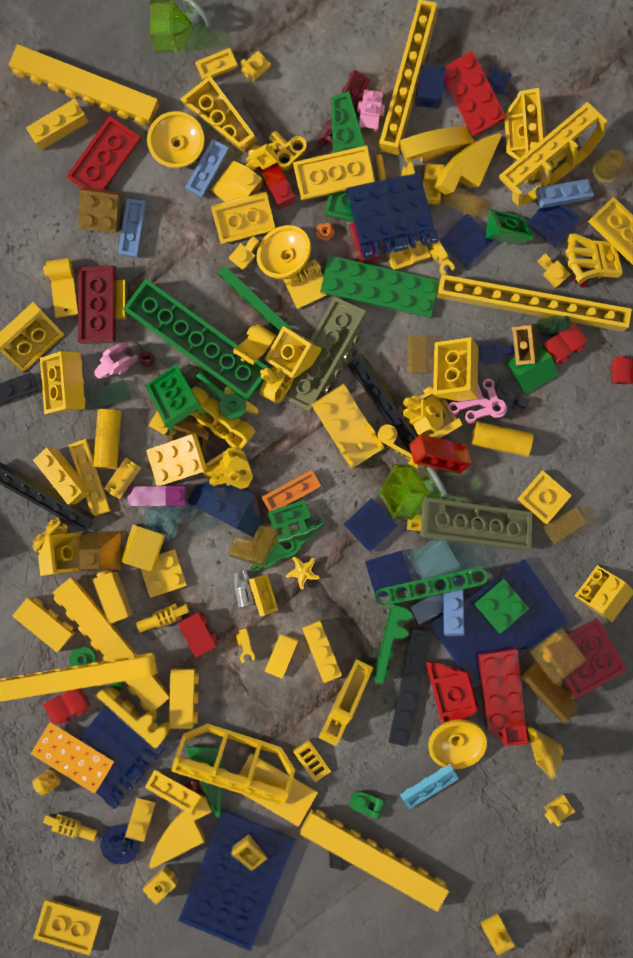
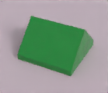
[486,209,534,245]
[506,343,558,395]

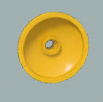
[147,111,204,168]
[257,225,311,279]
[428,720,487,769]

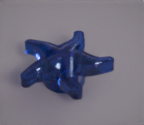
[486,65,512,95]

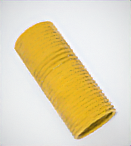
[93,409,122,469]
[471,421,533,457]

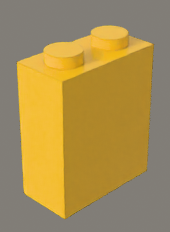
[93,570,134,624]

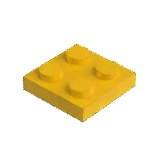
[516,470,572,525]
[140,549,187,598]

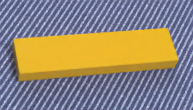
[68,439,111,516]

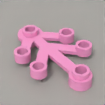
[448,379,507,423]

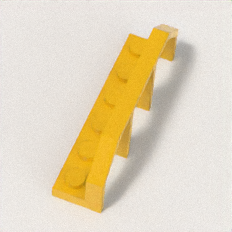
[500,102,607,207]
[172,723,295,807]

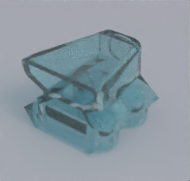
[407,539,461,588]

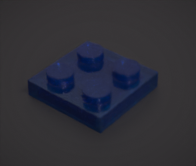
[528,204,581,248]
[440,213,494,268]
[343,498,397,552]
[365,550,411,598]

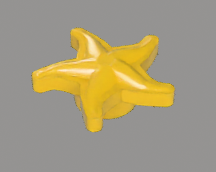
[286,557,319,589]

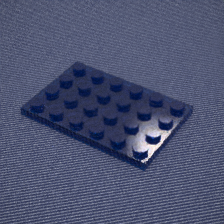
[429,559,569,688]
[178,809,295,951]

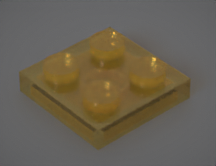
[530,628,586,684]

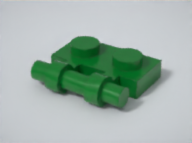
[268,500,315,543]

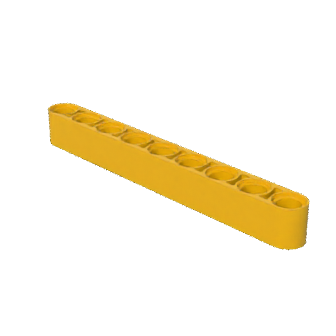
[0,653,158,702]

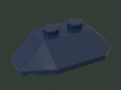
[187,481,263,538]

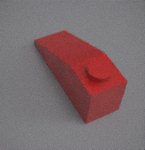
[257,163,295,211]

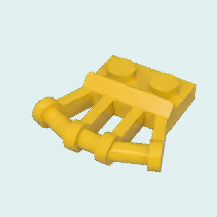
[565,234,622,284]

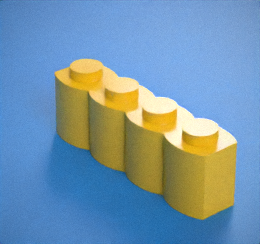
[190,387,256,450]

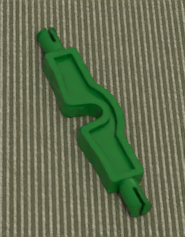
[250,518,325,574]

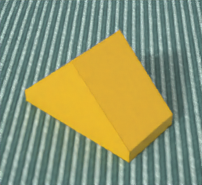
[232,834,267,871]

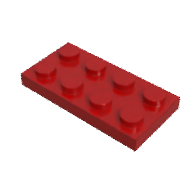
[439,50,507,138]
[66,116,141,190]
[478,648,526,730]

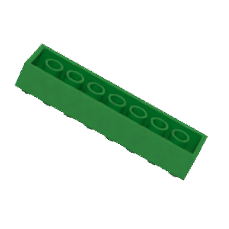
[123,279,270,402]

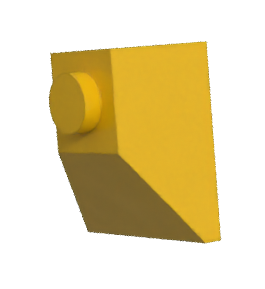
[210,161,263,202]
[264,326,322,378]
[38,532,82,576]

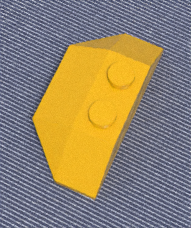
[505,88,546,160]

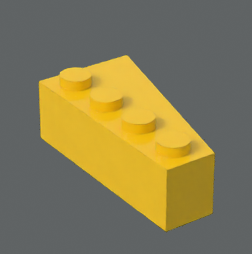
[180,76,259,153]

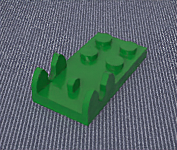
[145,364,206,435]
[373,604,413,684]

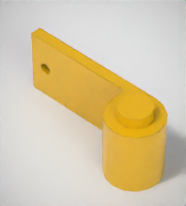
[43,258,78,318]
[233,323,277,365]
[377,424,425,469]

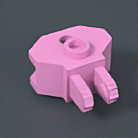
[357,90,385,132]
[94,342,138,379]

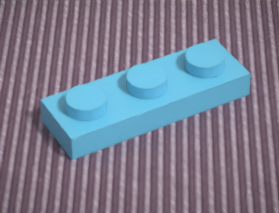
[400,764,459,810]

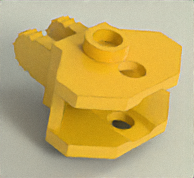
[403,395,443,435]
[206,447,253,489]

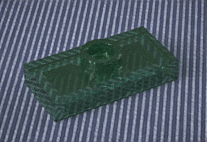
[88,380,131,410]

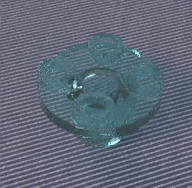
[144,506,179,542]

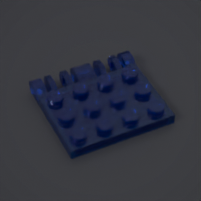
[346,172,438,259]
[78,705,166,809]

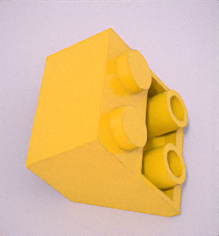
[575,565,633,622]

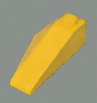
[526,726,564,778]

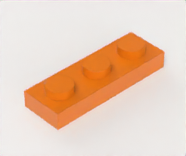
[262,470,321,511]

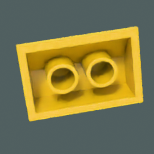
[0,302,65,373]
[433,337,478,401]
[40,351,86,414]

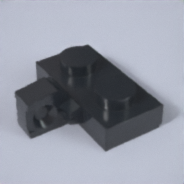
[494,377,529,419]

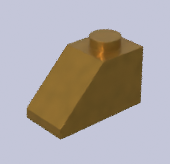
[512,323,538,365]

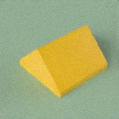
[121,524,165,572]

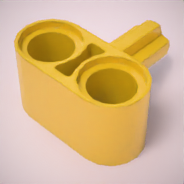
[269,131,307,172]
[260,366,294,403]
[480,913,515,956]

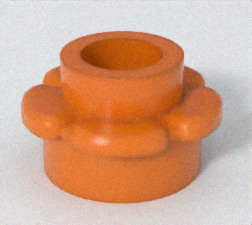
[316,223,335,241]

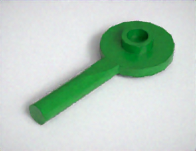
[196,372,246,419]
[69,646,124,690]

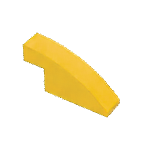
[400,126,474,163]
[433,133,502,195]
[318,659,373,746]
[149,794,212,869]

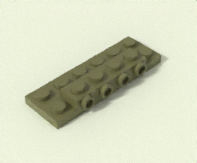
[284,297,368,413]
[421,497,532,551]

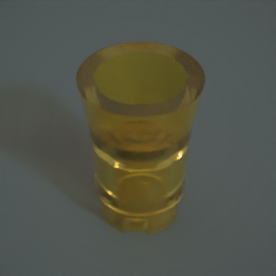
[593,149,624,183]

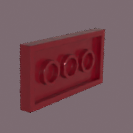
[78,265,116,344]

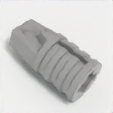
[234,571,255,607]

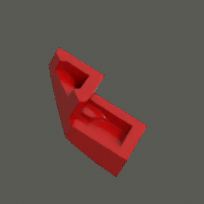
[489,724,529,746]

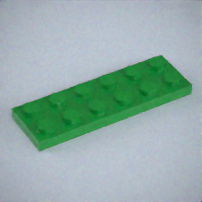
[320,255,439,318]

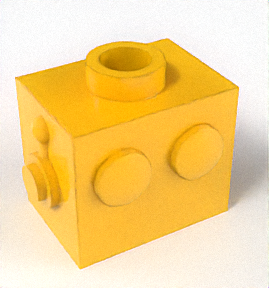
[143,865,179,905]

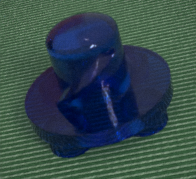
[101,824,140,865]

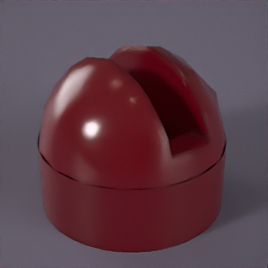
[139,351,155,367]

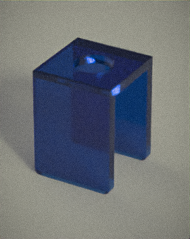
[415,65,445,109]

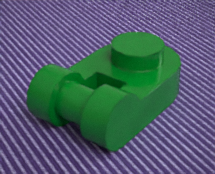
[350,791,386,819]

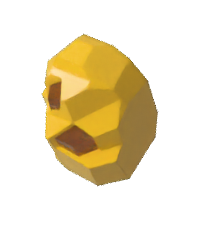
[32,769,61,796]

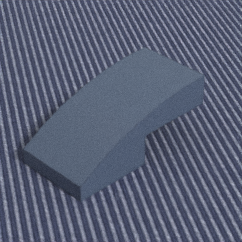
[410,589,444,624]

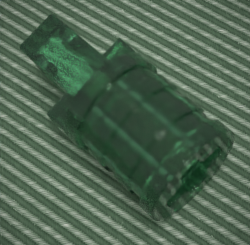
[537,316,572,335]

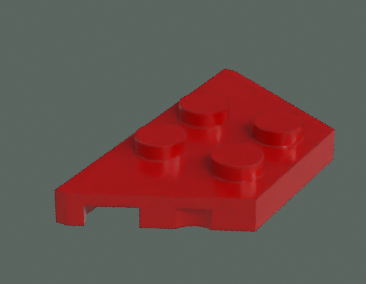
[426,660,478,724]

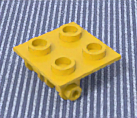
[283,259,326,309]

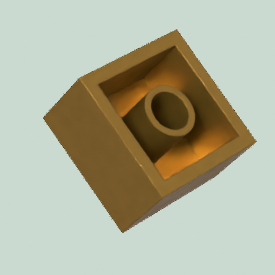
[78,187,123,234]

